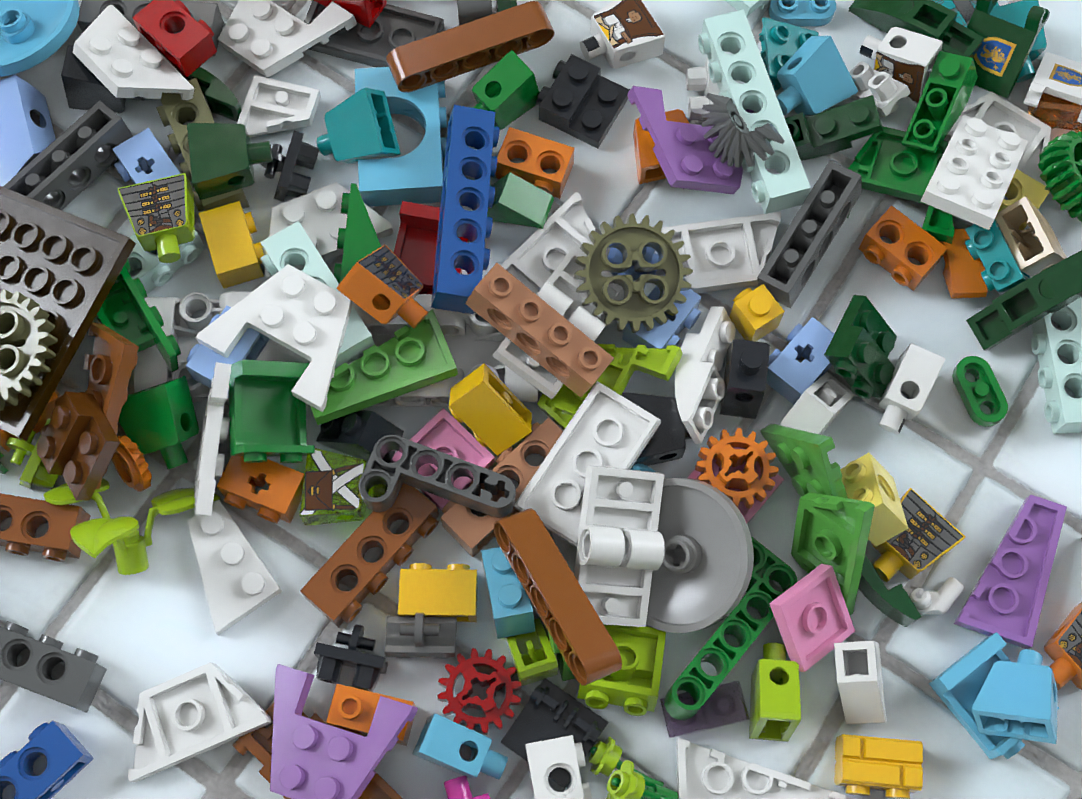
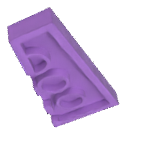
[954,495,1067,649]

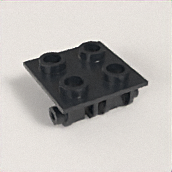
[500,678,609,788]

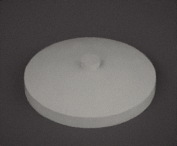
[646,478,754,633]

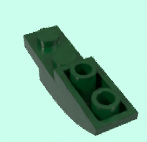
[849,0,984,58]
[785,95,884,161]
[966,250,1082,350]

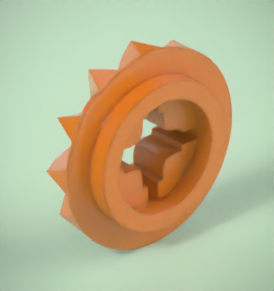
[112,435,152,492]

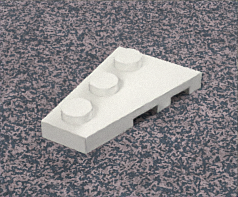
[187,500,282,636]

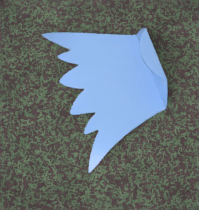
[0,74,56,187]

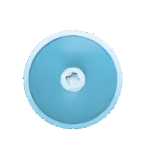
[0,0,80,77]

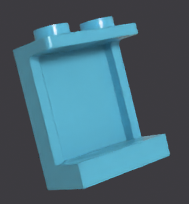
[929,632,1059,759]

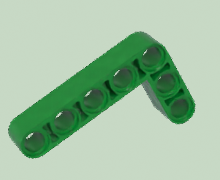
[664,536,797,720]

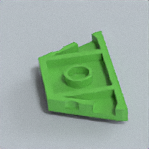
[760,424,848,498]
[791,492,875,615]

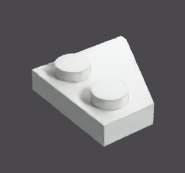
[237,75,321,137]

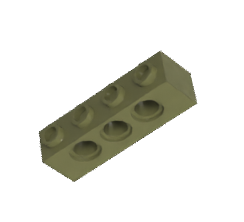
[156,78,250,212]

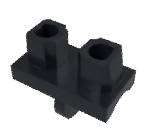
[260,130,319,202]
[314,624,388,692]

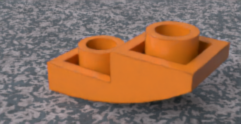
[939,229,988,299]

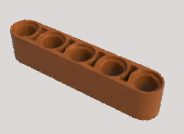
[386,1,555,92]
[494,508,622,686]

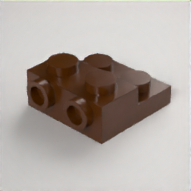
[36,391,120,501]

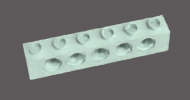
[698,9,811,214]

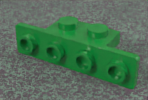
[96,259,181,372]

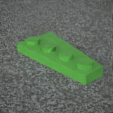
[311,309,458,425]

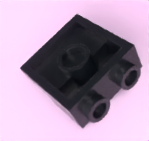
[536,54,630,149]

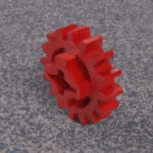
[437,648,522,735]

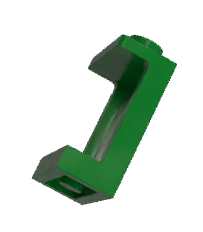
[229,360,315,463]

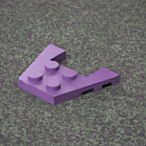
[628,86,754,194]
[270,664,418,799]

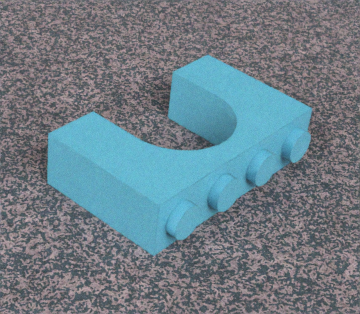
[355,67,447,207]

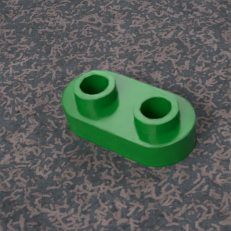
[952,356,1008,427]

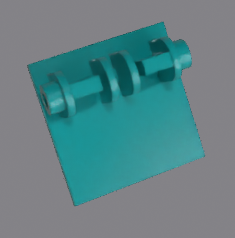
[759,17,819,91]

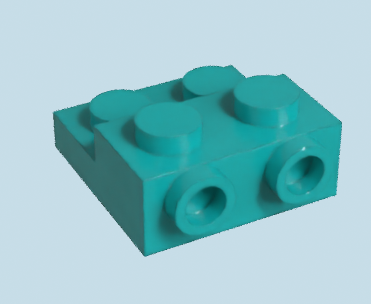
[965,219,1031,295]

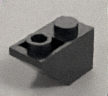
[316,410,404,463]

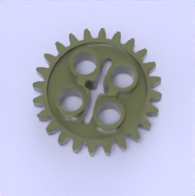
[574,213,693,333]
[0,289,57,411]

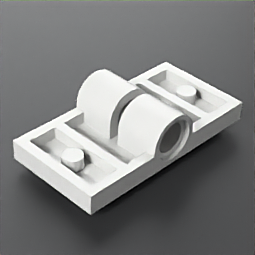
[921,115,1028,230]
[492,246,624,399]
[574,465,665,627]

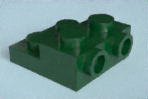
[824,295,897,399]

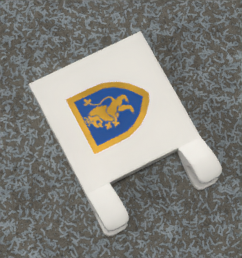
[1023,52,1082,123]

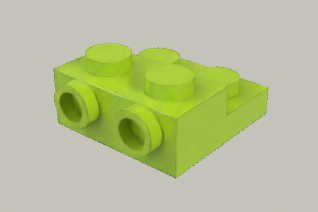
[577,624,666,716]

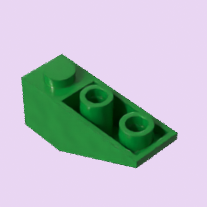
[902,51,978,153]
[334,183,381,284]

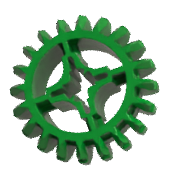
[1038,130,1082,222]

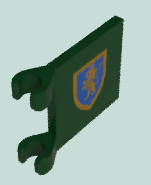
[967,0,1050,99]

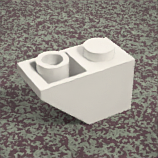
[834,641,886,724]

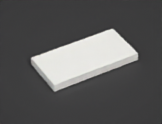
[513,381,661,548]

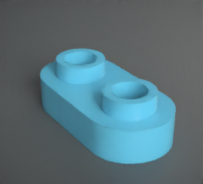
[769,0,836,27]

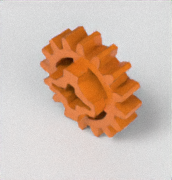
[695,428,779,509]

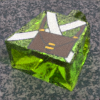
[299,448,388,525]

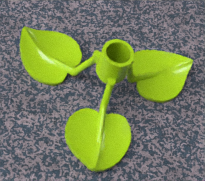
[44,478,221,575]

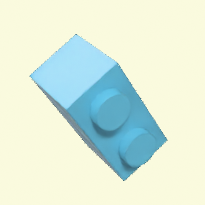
[481,547,535,639]

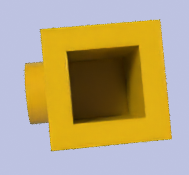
[729,284,785,342]

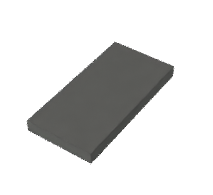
[304,1,444,68]

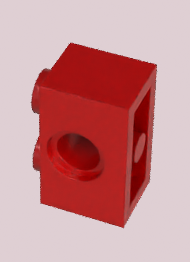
[132,0,217,77]

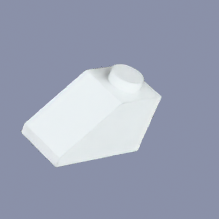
[780,372,855,435]

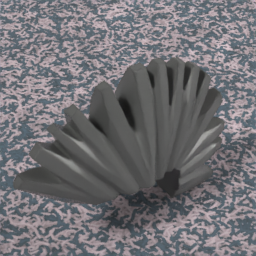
[701,93,785,167]

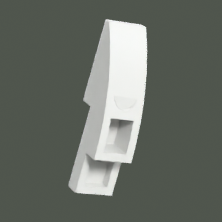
[675,306,736,444]

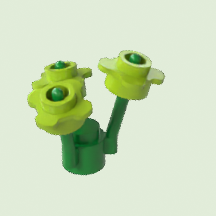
[588,736,678,799]

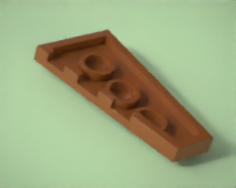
[80,323,139,489]

